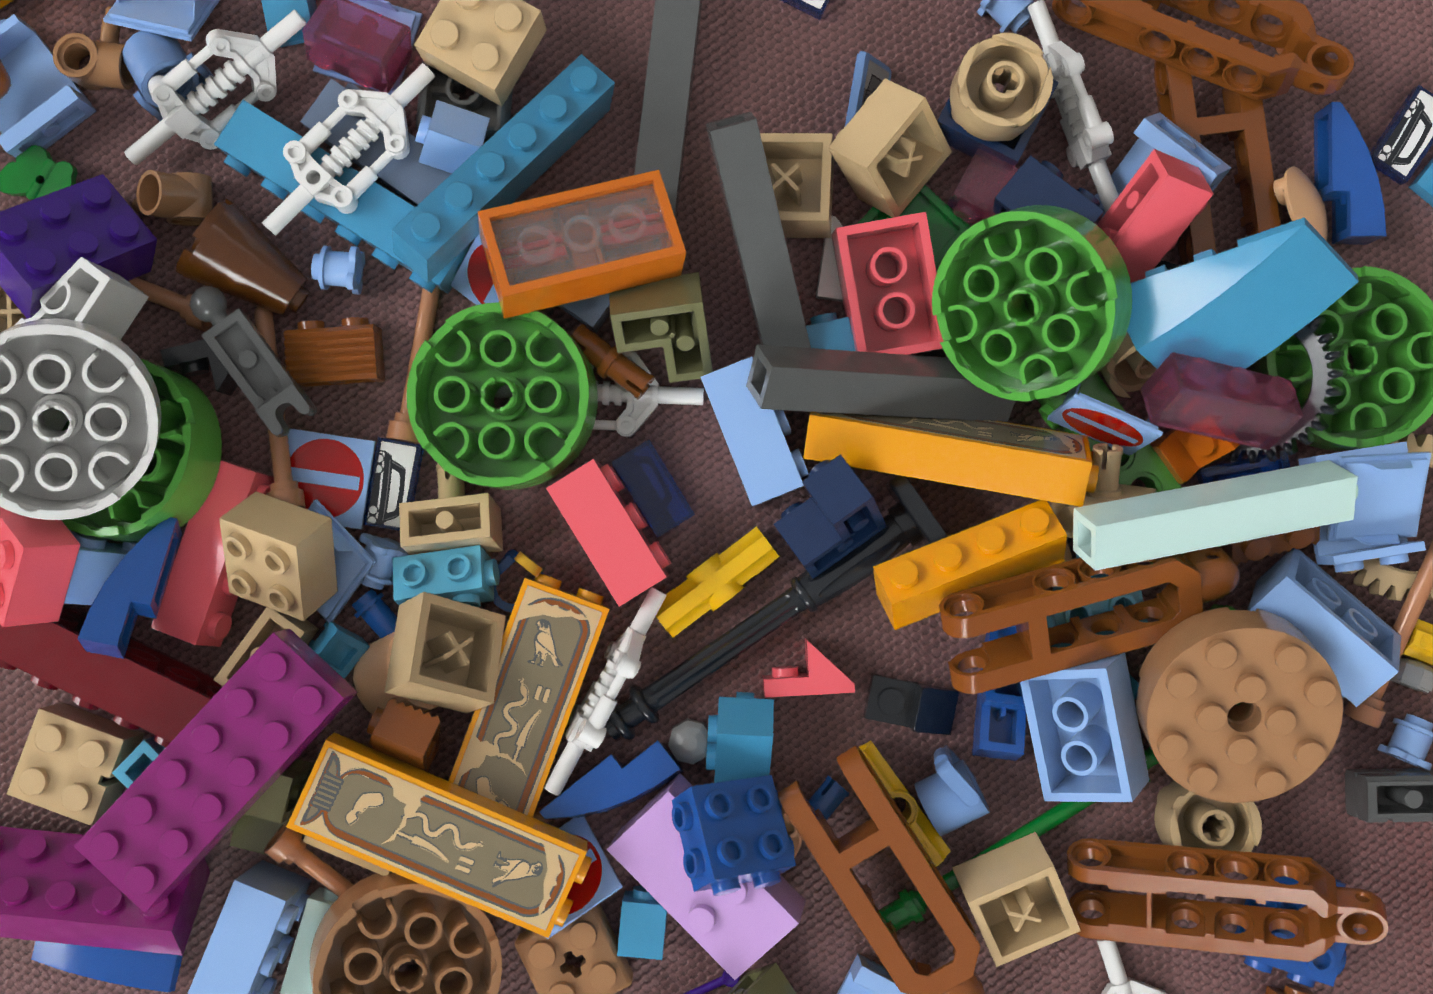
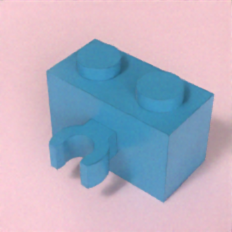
[706,692,774,783]

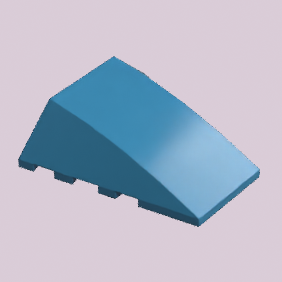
[1127,217,1359,401]

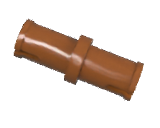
[571,324,655,400]

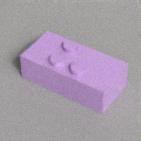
[607,773,806,980]

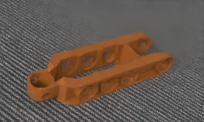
[1052,0,1354,101]
[1154,40,1281,266]
[939,547,1240,694]
[778,745,985,994]
[1067,838,1389,962]

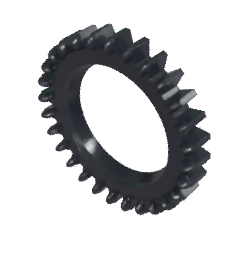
[1166,317,1347,464]

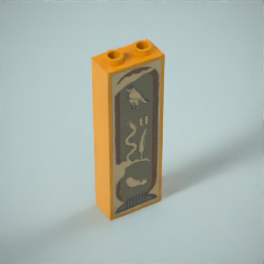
[803,412,1099,507]
[448,573,610,817]
[286,732,592,938]

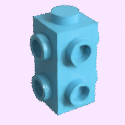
[392,545,500,608]

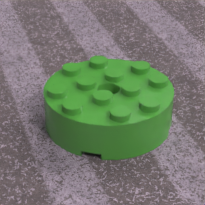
[932,205,1132,401]
[1251,266,1433,451]
[406,302,598,490]
[61,358,222,543]

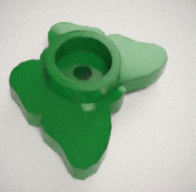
[0,145,78,200]

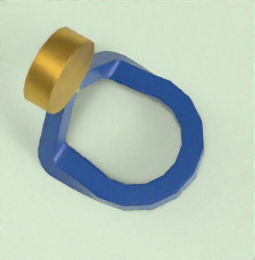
[493,549,544,612]

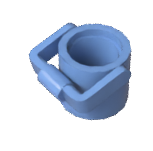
[122,31,214,121]
[914,745,990,836]

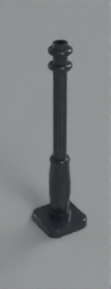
[604,475,948,740]

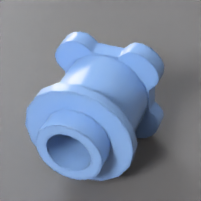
[977,0,1035,34]
[311,245,365,295]
[359,533,409,590]
[1377,713,1433,771]

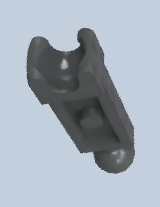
[190,286,317,437]

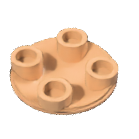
[1273,166,1328,241]

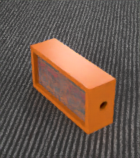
[477,170,686,319]

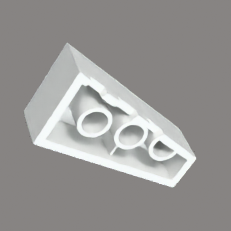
[14,257,149,431]

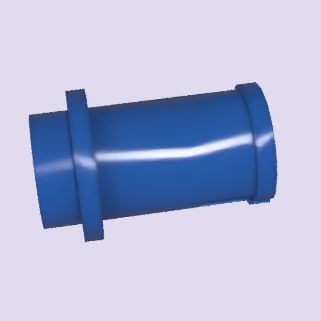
[351,588,397,638]
[808,775,850,821]

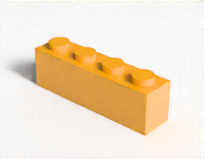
[873,500,1067,630]

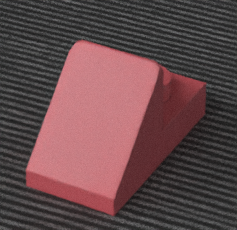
[762,638,855,698]

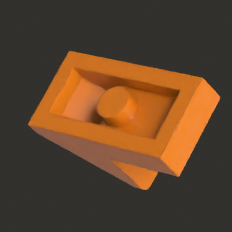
[1150,405,1242,484]

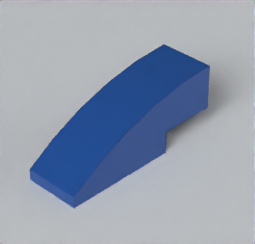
[1314,102,1387,245]
[77,517,182,659]
[972,625,1026,761]
[539,740,684,820]
[31,941,183,993]

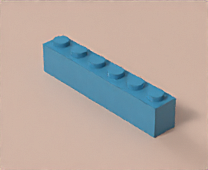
[392,54,615,283]
[214,100,472,294]

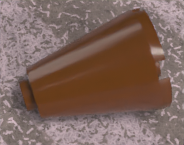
[176,199,310,316]

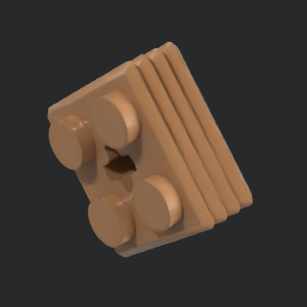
[515,903,633,994]

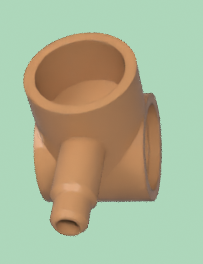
[53,6,135,90]
[132,170,213,226]

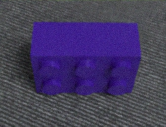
[0,174,157,319]

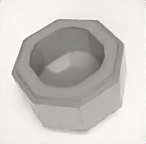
[1390,658,1433,694]
[668,718,708,764]

